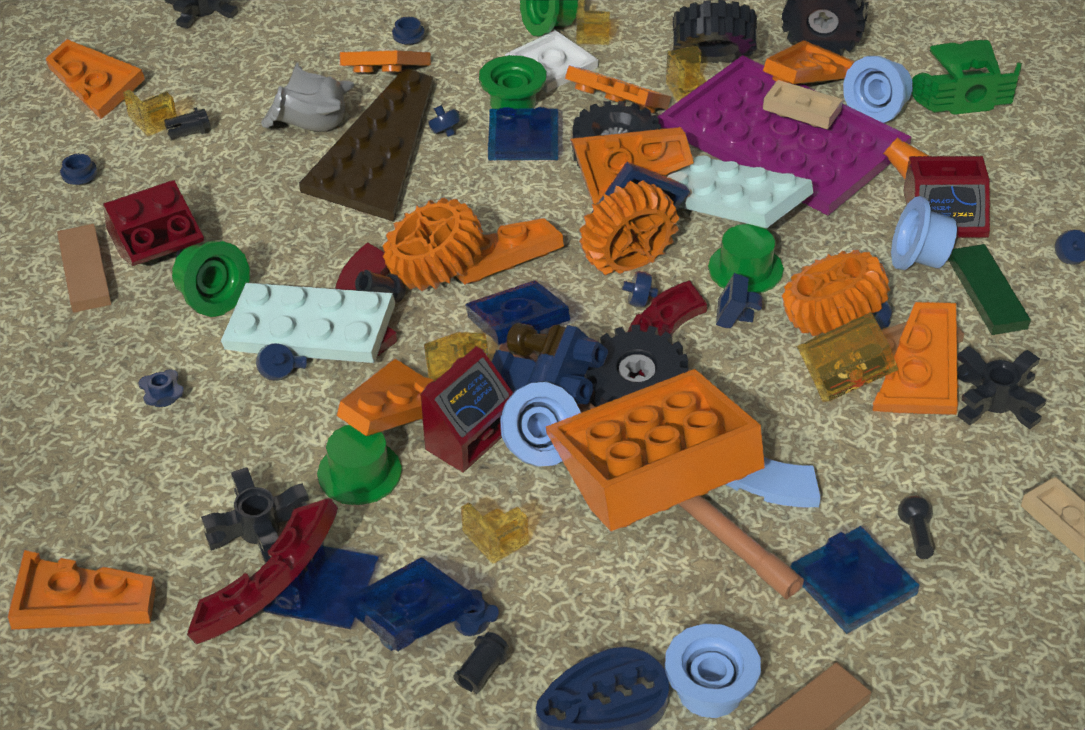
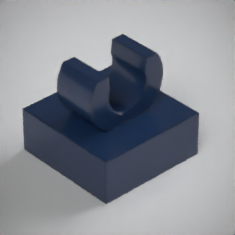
[716,273,763,328]

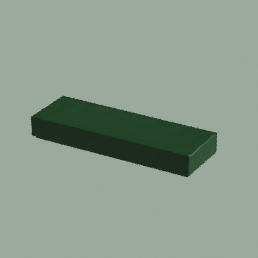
[948,244,1031,335]

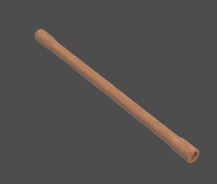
[499,338,804,600]

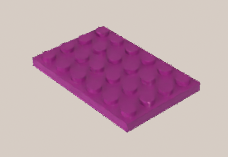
[658,55,912,216]

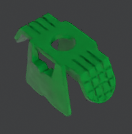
[911,40,1022,115]

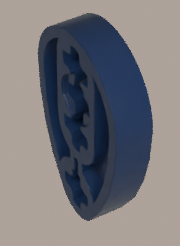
[535,647,669,730]

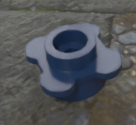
[138,369,184,407]
[444,589,499,637]

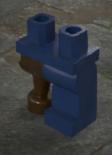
[491,323,608,404]

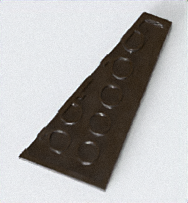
[299,69,434,222]

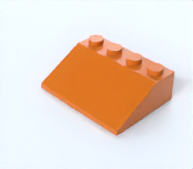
[546,369,765,531]

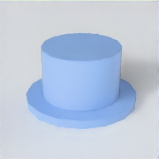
[843,56,912,123]
[891,196,957,270]
[500,382,581,467]
[665,624,761,718]

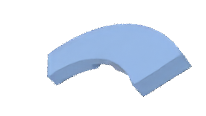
[725,457,821,507]

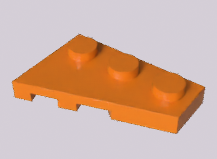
[45,39,145,119]
[763,40,855,84]
[565,66,671,113]
[571,127,694,204]
[456,218,564,285]
[872,302,958,415]
[336,358,435,436]
[8,550,156,630]

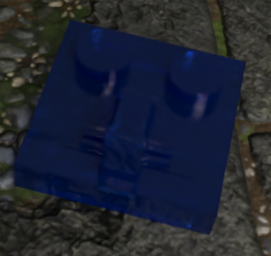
[488,107,558,161]
[465,280,570,345]
[790,526,920,634]
[346,557,475,652]

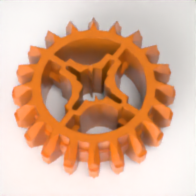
[579,180,679,275]
[382,197,485,291]
[782,250,890,336]

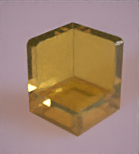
[576,0,611,45]
[666,46,706,102]
[123,90,177,137]
[424,332,490,380]
[461,502,529,564]

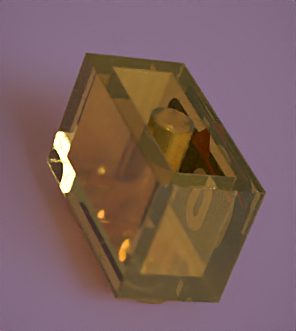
[797,312,899,402]

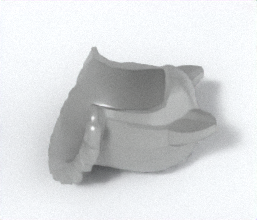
[261,63,354,132]

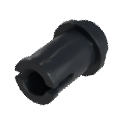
[164,107,211,141]
[355,270,406,303]
[453,632,509,694]

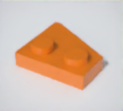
[340,50,430,73]

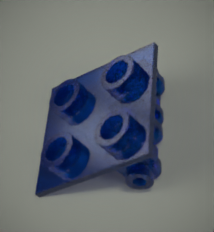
[264,542,379,630]

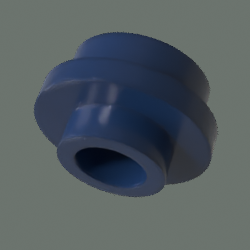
[392,17,425,44]
[60,154,97,185]

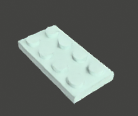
[667,156,813,228]
[221,283,395,363]

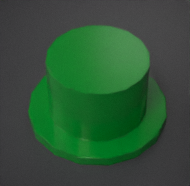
[520,0,578,36]
[479,55,547,117]
[708,224,784,294]
[172,240,250,317]
[317,425,402,505]

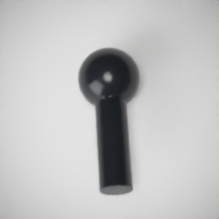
[897,495,934,559]

